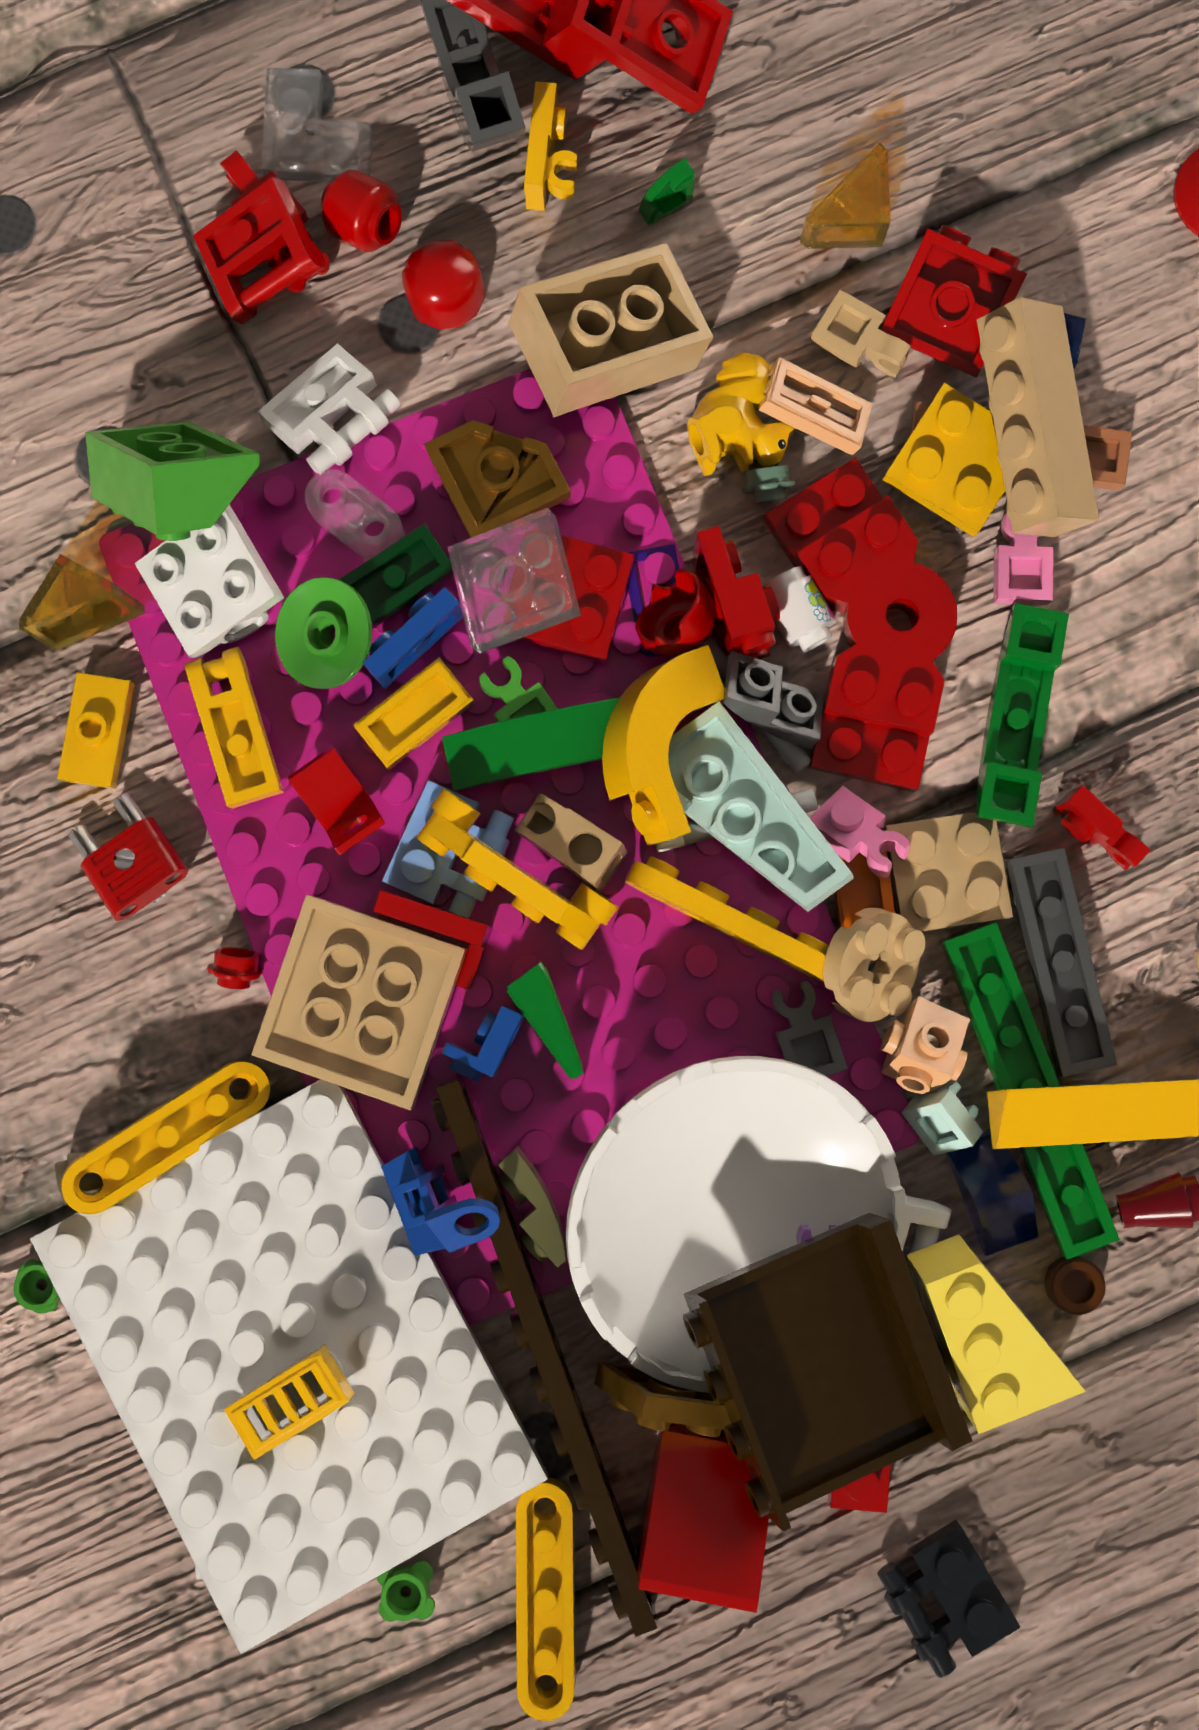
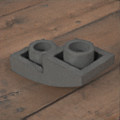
[723,651,823,749]

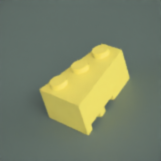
[906,1234,1086,1434]

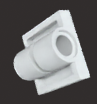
[135,504,284,658]

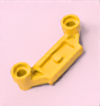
[416,788,619,950]

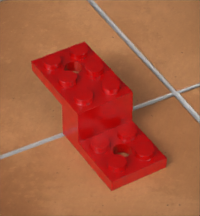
[446,0,733,114]

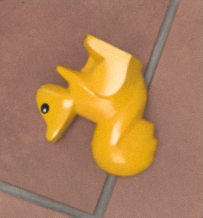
[687,352,796,476]

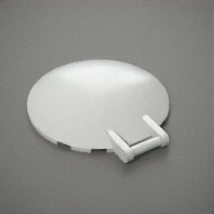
[566,1056,952,1393]

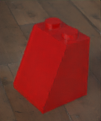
[636,1423,769,1613]

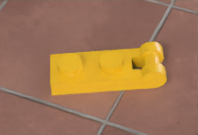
[185,646,284,809]

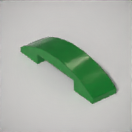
[976,603,1069,828]
[442,697,620,792]

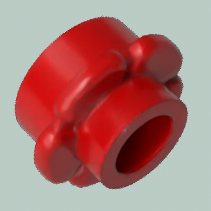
[207,947,263,989]

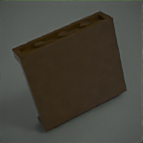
[683,1212,973,1532]

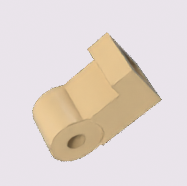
[515,793,628,893]

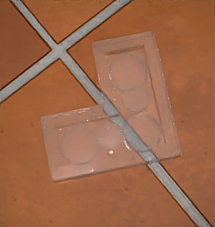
[261,68,373,182]

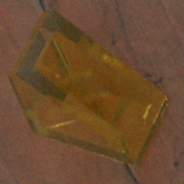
[800,143,890,249]
[19,554,145,651]

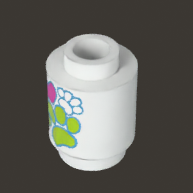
[763,566,837,652]

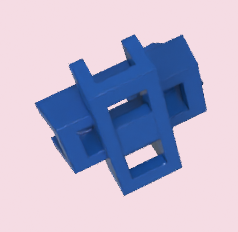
[381,1147,501,1256]

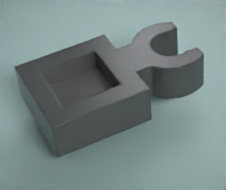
[770,981,848,1076]

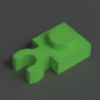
[479,656,558,722]

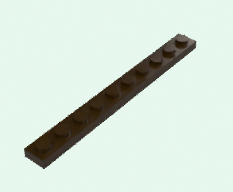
[431,1075,657,1637]

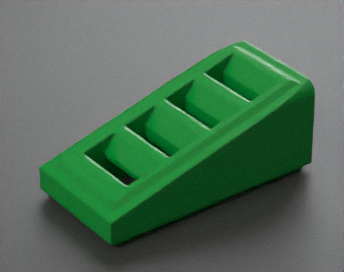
[506,962,583,1079]

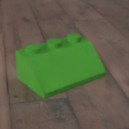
[85,421,260,541]

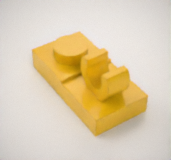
[524,81,577,211]

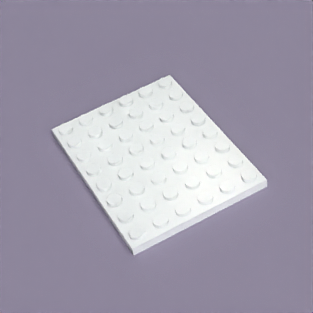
[30,1079,548,1654]

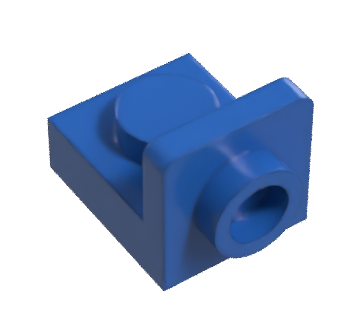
[441,1006,525,1082]

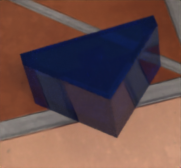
[946,1132,1038,1256]

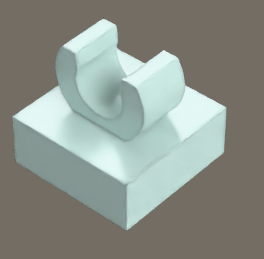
[902,1082,983,1156]

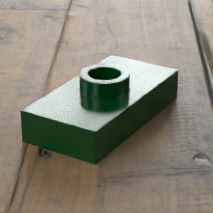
[339,523,457,629]

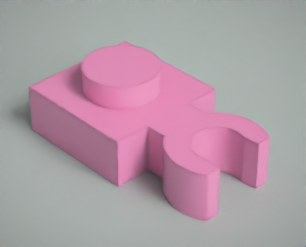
[993,511,1053,606]
[810,786,910,878]

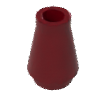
[1116,1172,1199,1228]

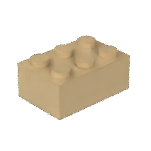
[508,242,713,417]

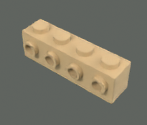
[977,297,1100,537]

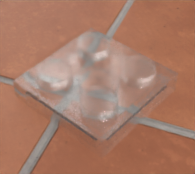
[447,508,581,653]

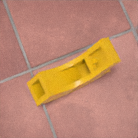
[602,645,724,846]

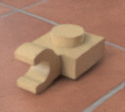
[810,289,911,378]

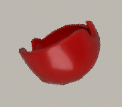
[402,239,485,330]
[635,569,717,657]

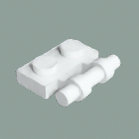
[257,343,401,476]

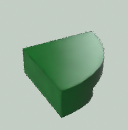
[639,158,695,225]

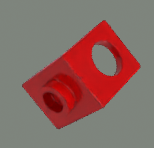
[288,747,385,855]

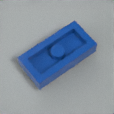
[363,587,465,690]

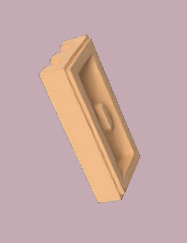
[758,357,873,456]

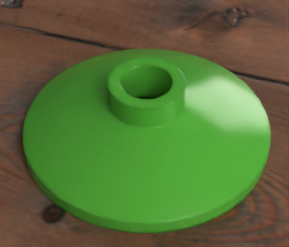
[275,577,372,689]

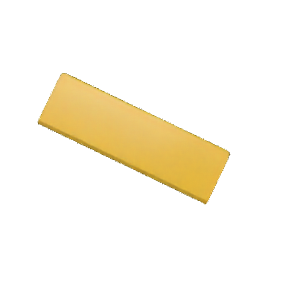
[987,1079,1199,1149]

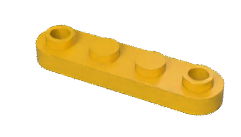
[625,856,829,982]
[61,1061,270,1214]
[516,1477,576,1721]

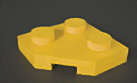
[882,382,1005,537]

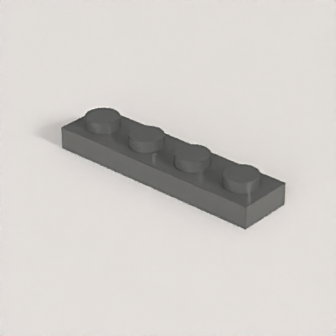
[1006,848,1117,1077]

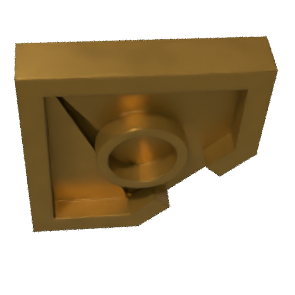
[424,420,571,546]
[594,1361,731,1437]

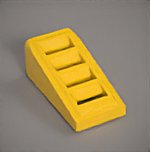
[224,1344,355,1460]

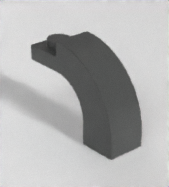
[421,0,526,152]

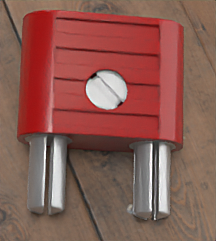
[69,793,189,921]

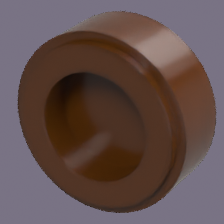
[1044,1256,1106,1315]

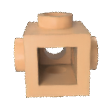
[880,996,970,1094]

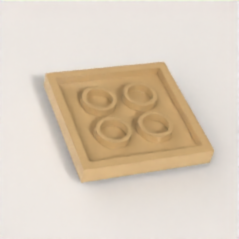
[251,895,468,1110]

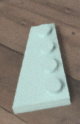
[668,701,854,912]

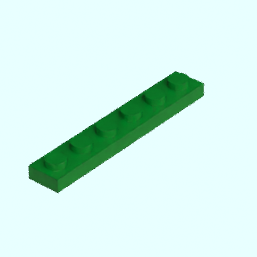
[940,922,1120,1260]

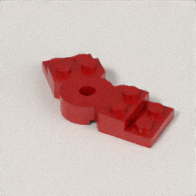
[763,457,957,792]

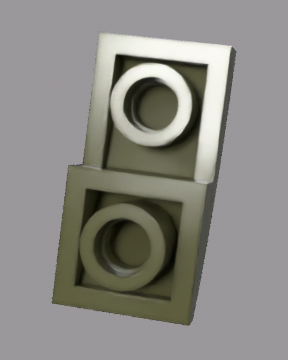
[498,1146,567,1268]

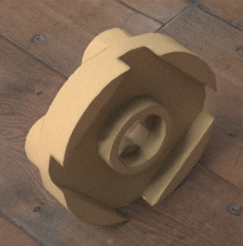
[823,907,926,1022]

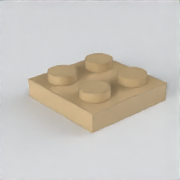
[884,812,1013,932]

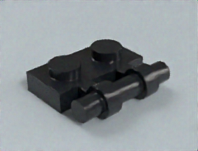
[877,1519,1021,1678]

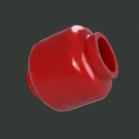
[321,170,402,252]

